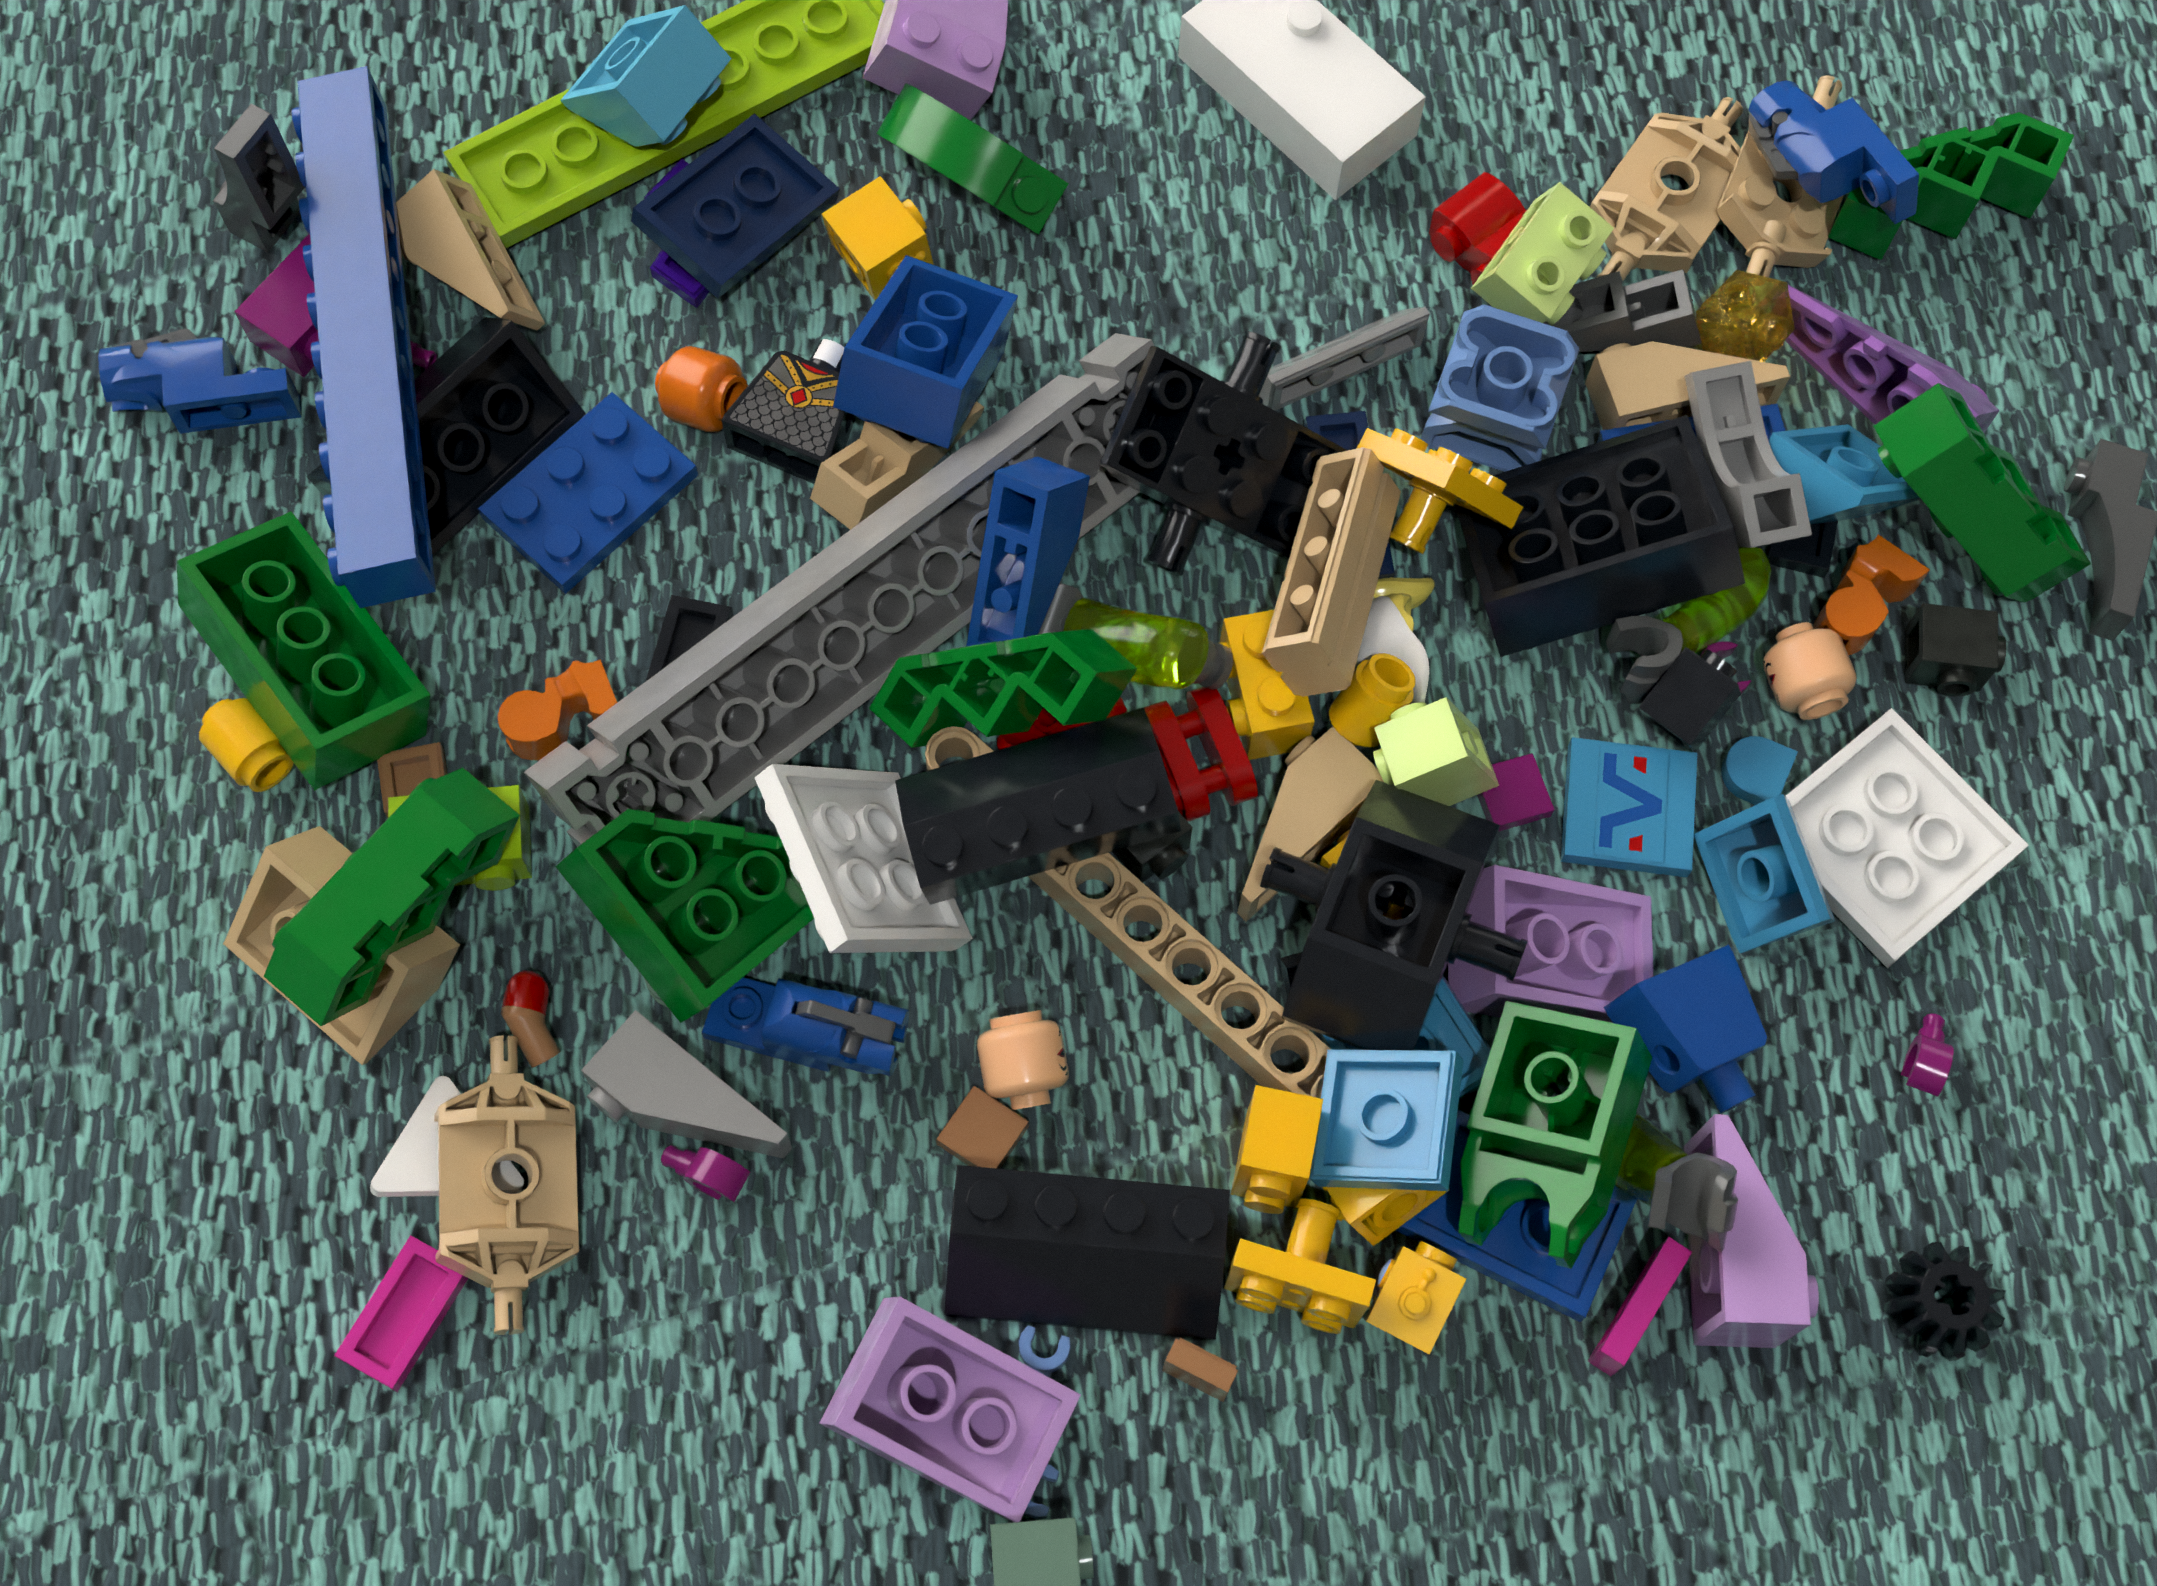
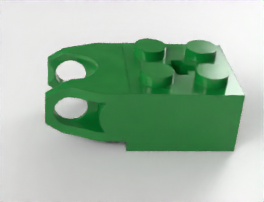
[1458,1001,1652,1269]

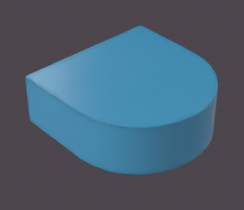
[1721,736,1798,805]

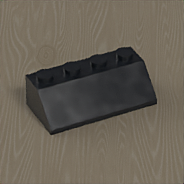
[307,317,586,556]
[895,708,1181,905]
[944,1165,1230,1341]

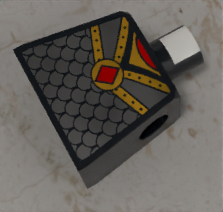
[721,339,856,484]

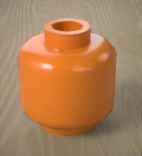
[655,346,748,432]

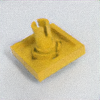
[1356,428,1523,554]
[1224,1198,1376,1334]

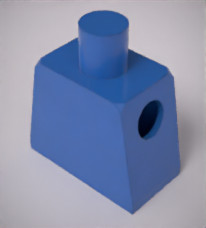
[1603,945,1767,1114]

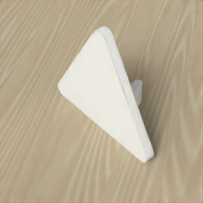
[370,1076,524,1197]

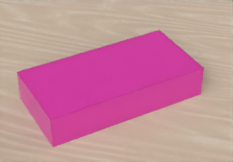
[334,1235,468,1392]
[1588,1237,1692,1376]

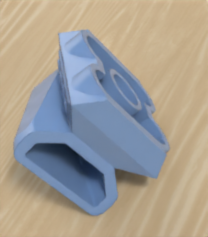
[1421,304,1579,472]

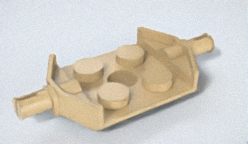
[1717,75,1844,292]
[1590,97,1743,281]
[434,1035,579,1335]

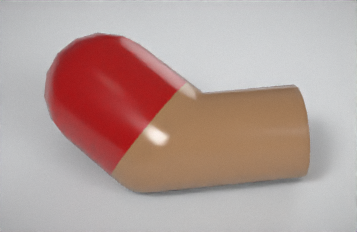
[501,970,561,1068]

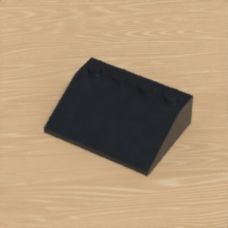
[1455,415,1745,657]

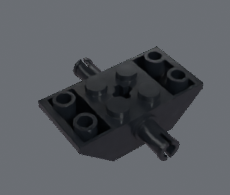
[1100,331,1347,576]
[1260,780,1528,1050]

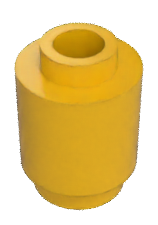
[1329,653,1415,747]
[199,698,294,792]

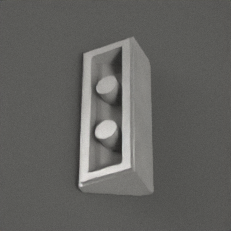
[1259,306,1430,411]

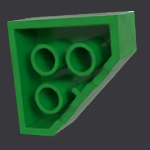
[555,809,814,1023]

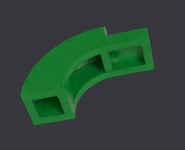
[876,83,1069,234]

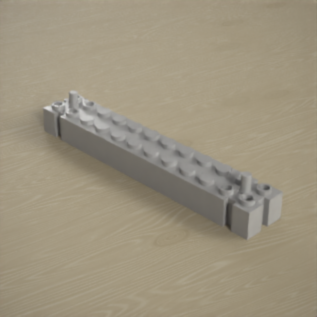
[524,333,1154,847]

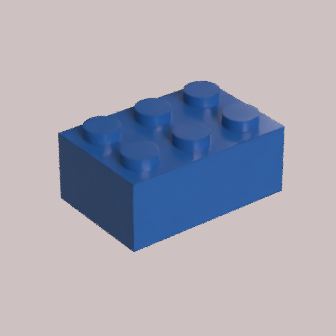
[833,255,1018,449]

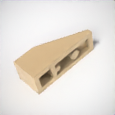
[396,169,545,330]
[1585,341,1790,430]
[1237,726,1384,922]

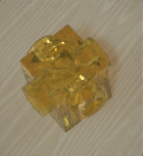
[1696,270,1795,362]

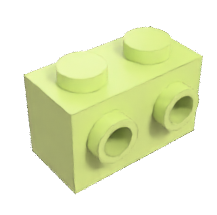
[1471,182,1614,326]
[1373,697,1499,806]

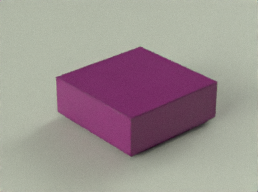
[1477,753,1555,832]

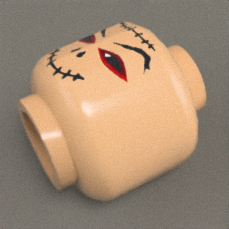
[1763,622,1857,720]
[977,1010,1069,1110]

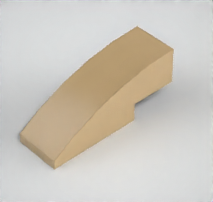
[810,401,984,530]

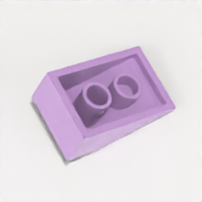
[862,0,1008,120]
[1448,865,1653,1022]
[1684,1114,1819,1348]
[819,1296,1081,1522]

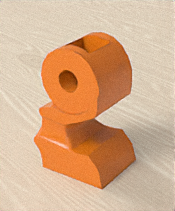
[1813,534,1930,655]
[497,659,617,760]

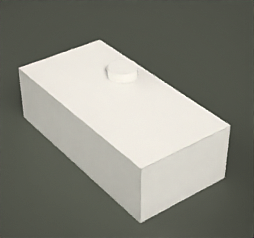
[1178,0,1426,200]

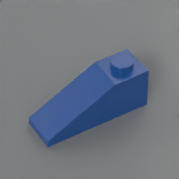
[966,456,1090,646]

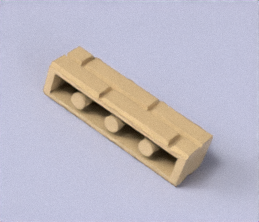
[1262,447,1401,697]

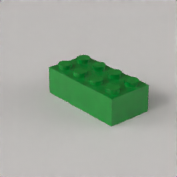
[177,511,430,791]

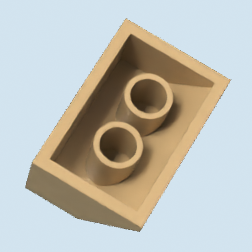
[223,826,460,1065]

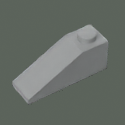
[581,1010,792,1158]

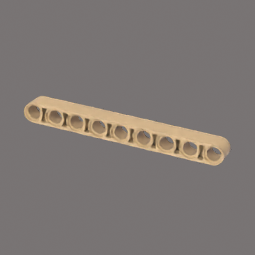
[925,726,1331,1098]

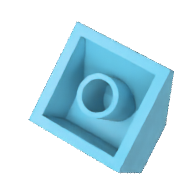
[560,5,732,147]

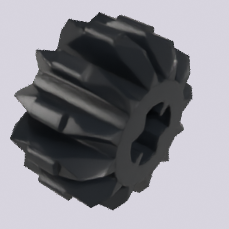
[1883,1242,2006,1361]

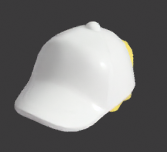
[1354,577,1435,704]

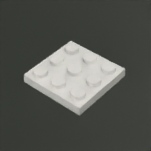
[1786,708,2029,969]
[754,764,973,953]

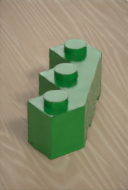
[1828,112,2074,260]
[1873,383,2091,603]
[869,629,1138,748]
[264,767,520,1026]

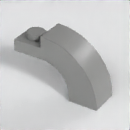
[1685,361,1812,548]

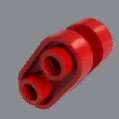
[1144,687,1258,822]

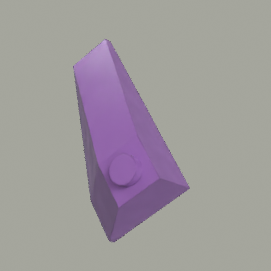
[1761,283,2000,433]

